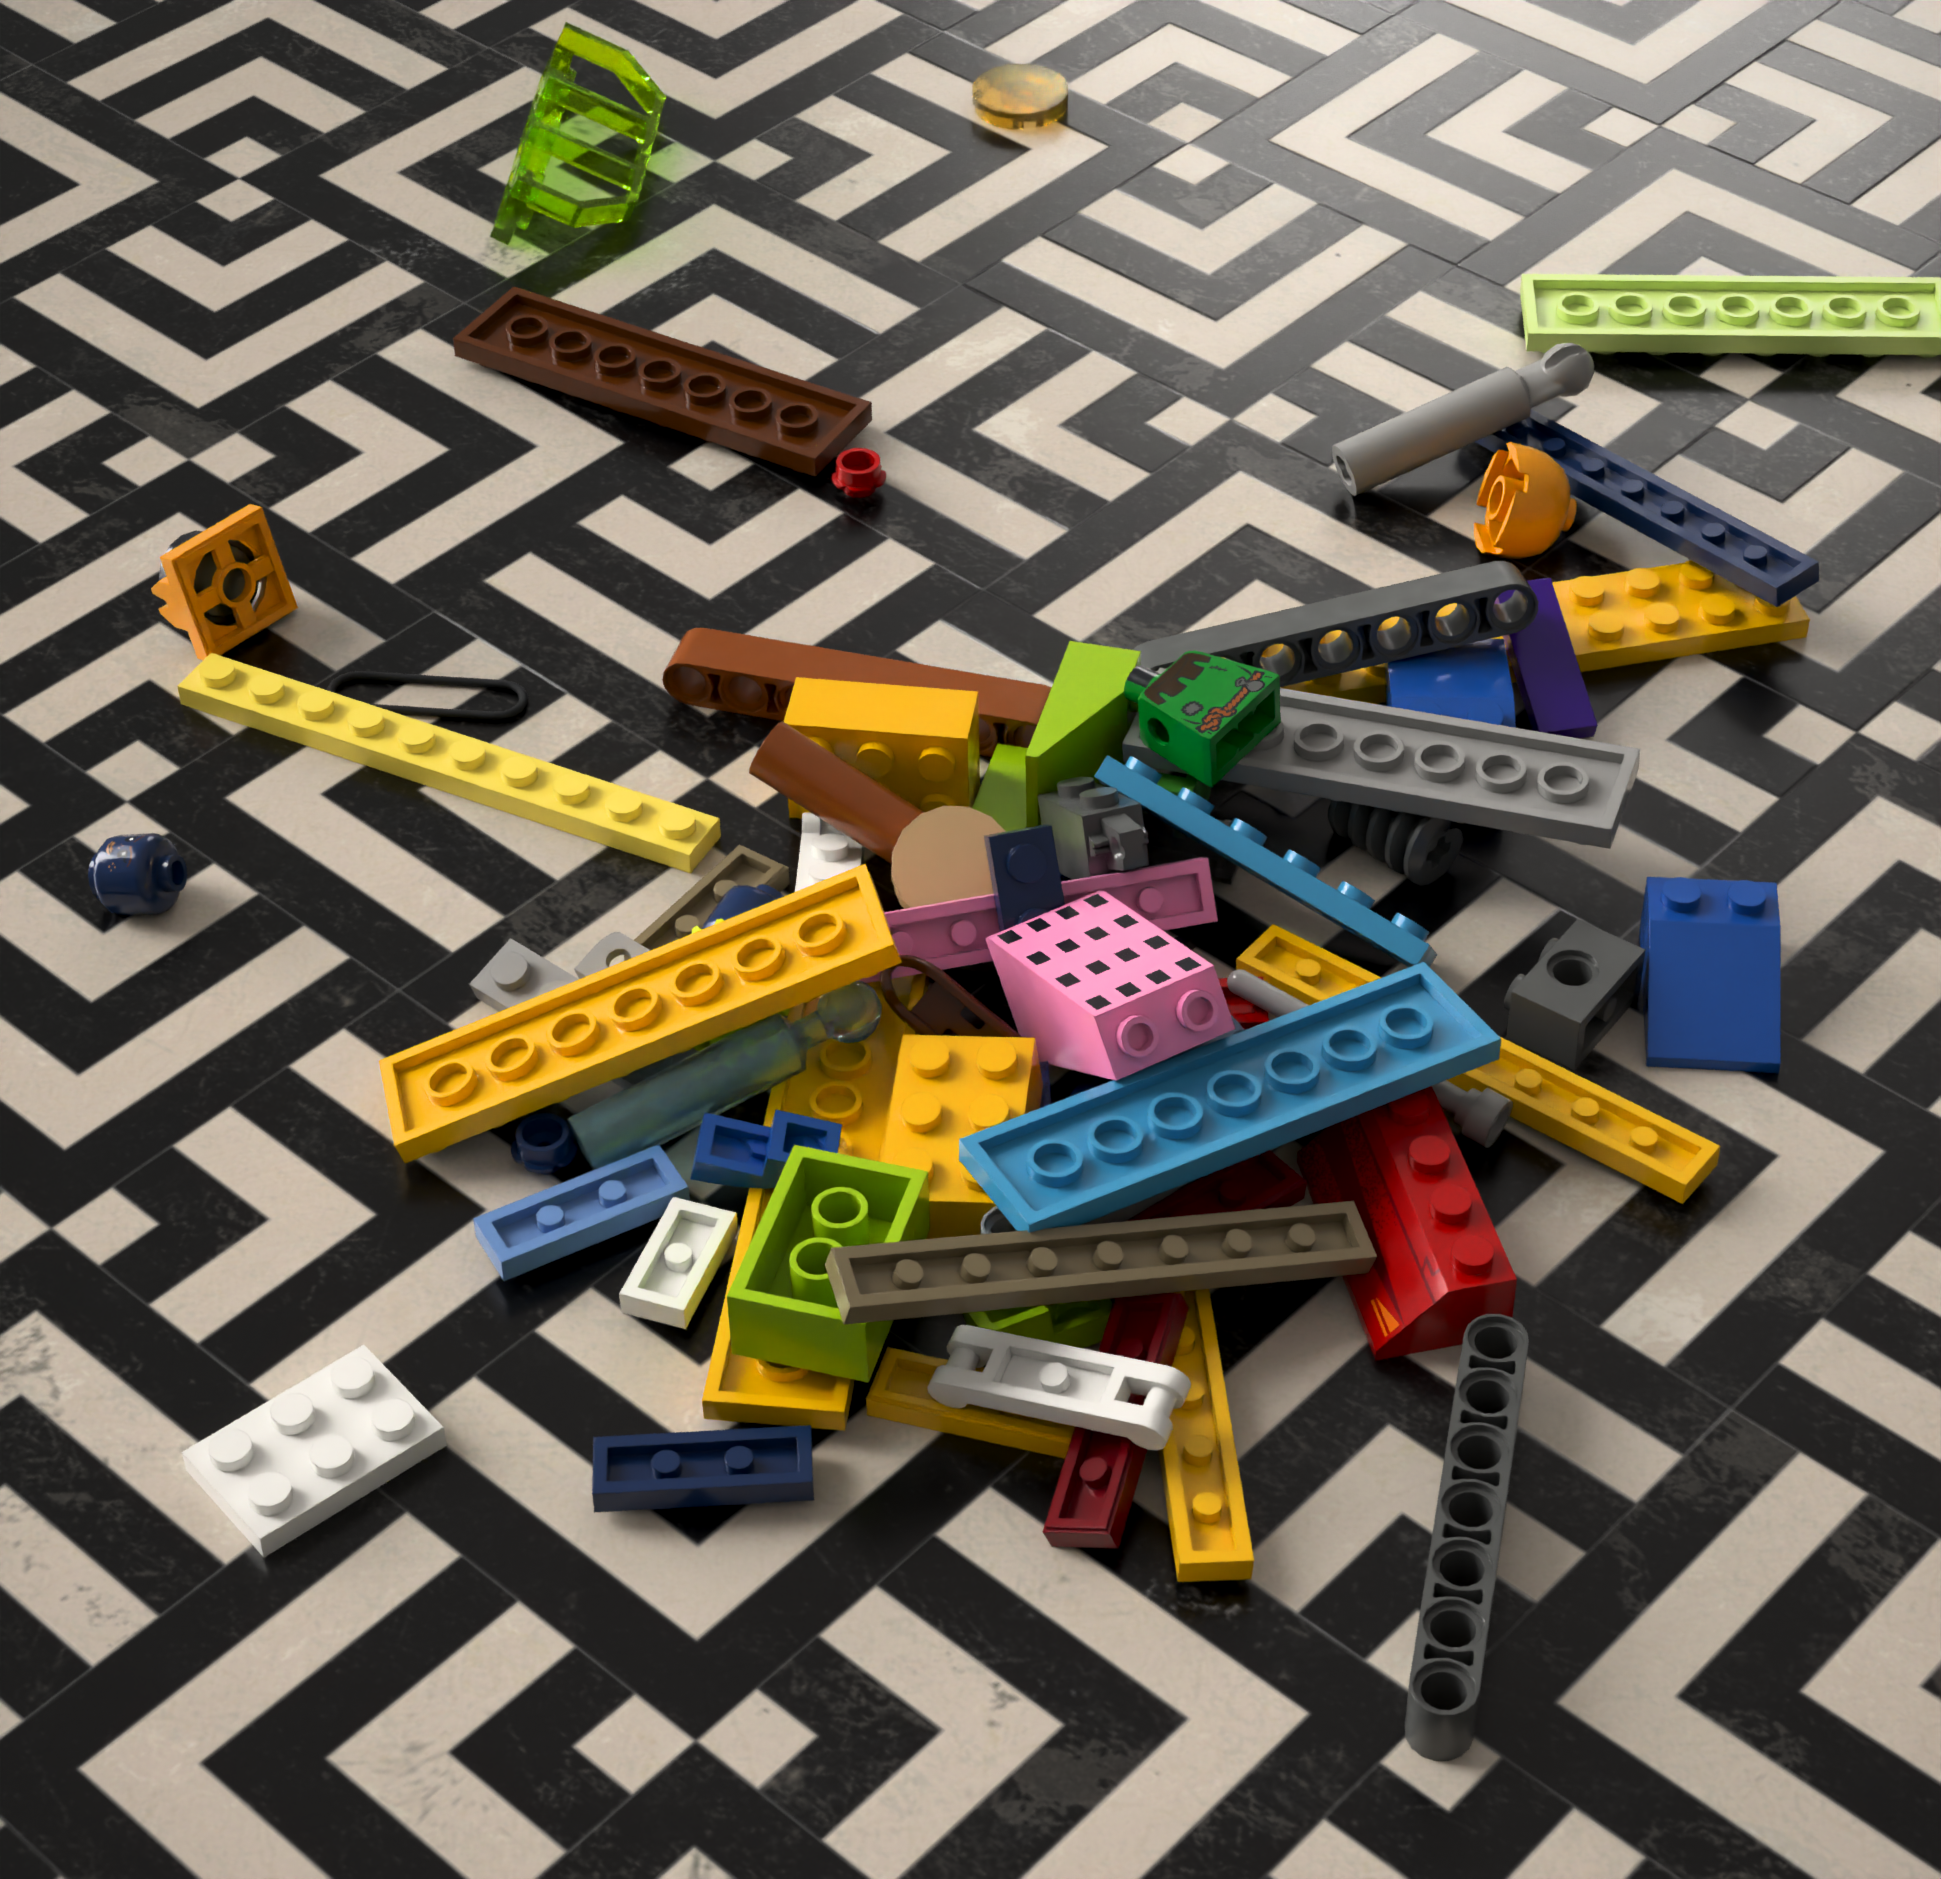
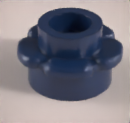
[511,1113,577,1175]

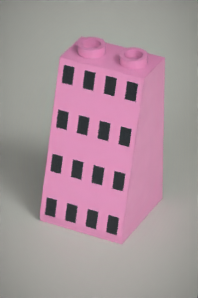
[985,890,1235,1081]

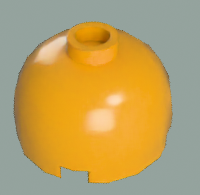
[1474,442,1576,559]

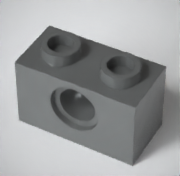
[1504,919,1646,1070]

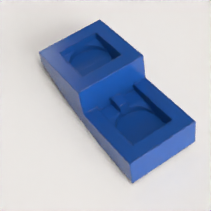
[690,1109,842,1189]

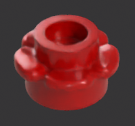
[832,448,886,498]

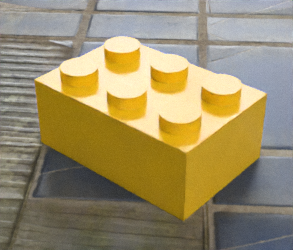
[784,677,980,819]
[881,1035,1044,1239]

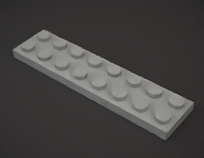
[1122,668,1640,849]

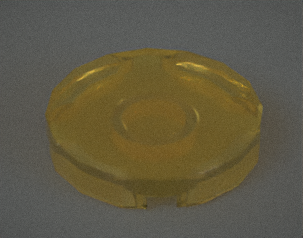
[972,64,1068,130]

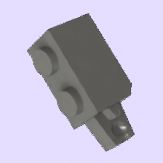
[1037,777,1149,880]

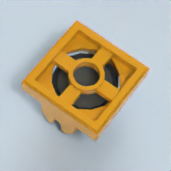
[151,504,298,660]

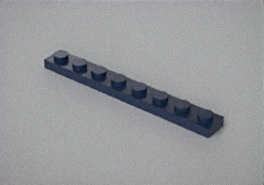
[1476,409,1819,607]

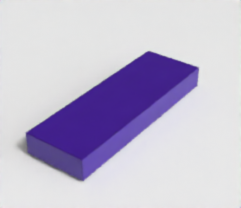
[1494,578,1598,738]

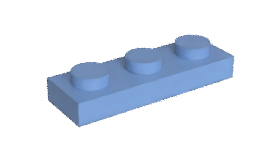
[473,1144,690,1281]

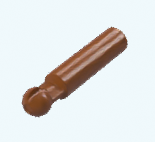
[749,721,925,864]

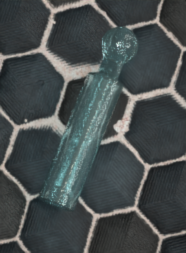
[567,980,882,1171]

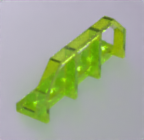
[490,22,666,245]

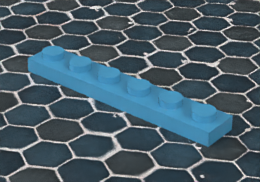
[1094,755,1437,967]

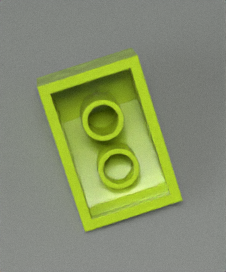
[1025,641,1141,828]

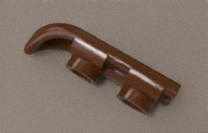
[880,955,1022,1037]

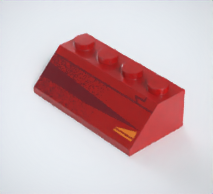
[1297,1086,1517,1360]

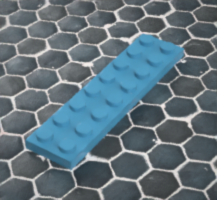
[959,962,1501,1233]

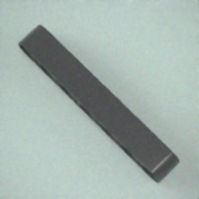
[1133,561,1539,687]
[1405,1314,1529,1761]

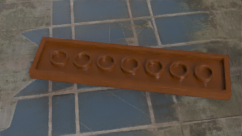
[453,286,872,477]

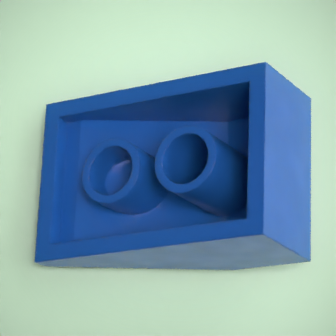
[1385,639,1516,728]
[1639,877,1781,1073]

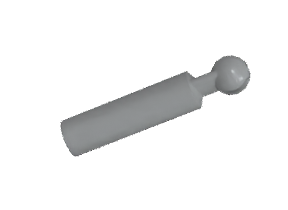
[1332,343,1594,496]

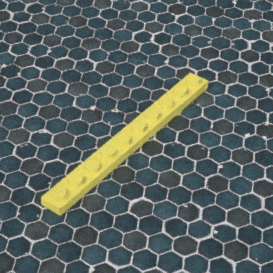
[177,653,721,873]

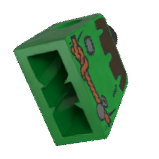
[1124,650,1281,787]

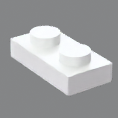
[619,1197,738,1329]

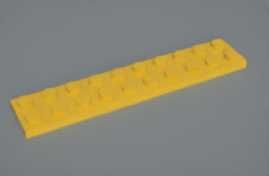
[1221,560,1810,704]
[702,973,930,1431]

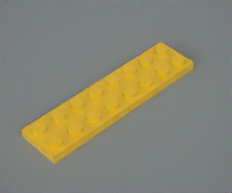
[379,864,902,1164]

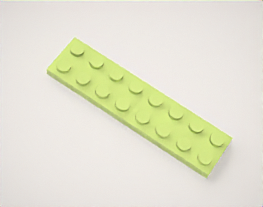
[1520,274,1941,358]

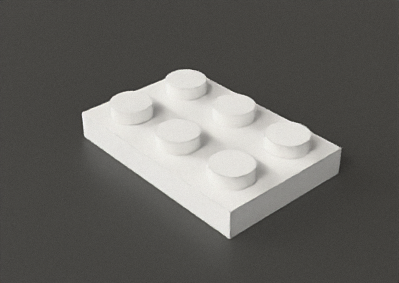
[182,1345,447,1557]

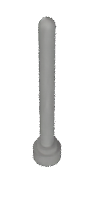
[1227,969,1513,1148]

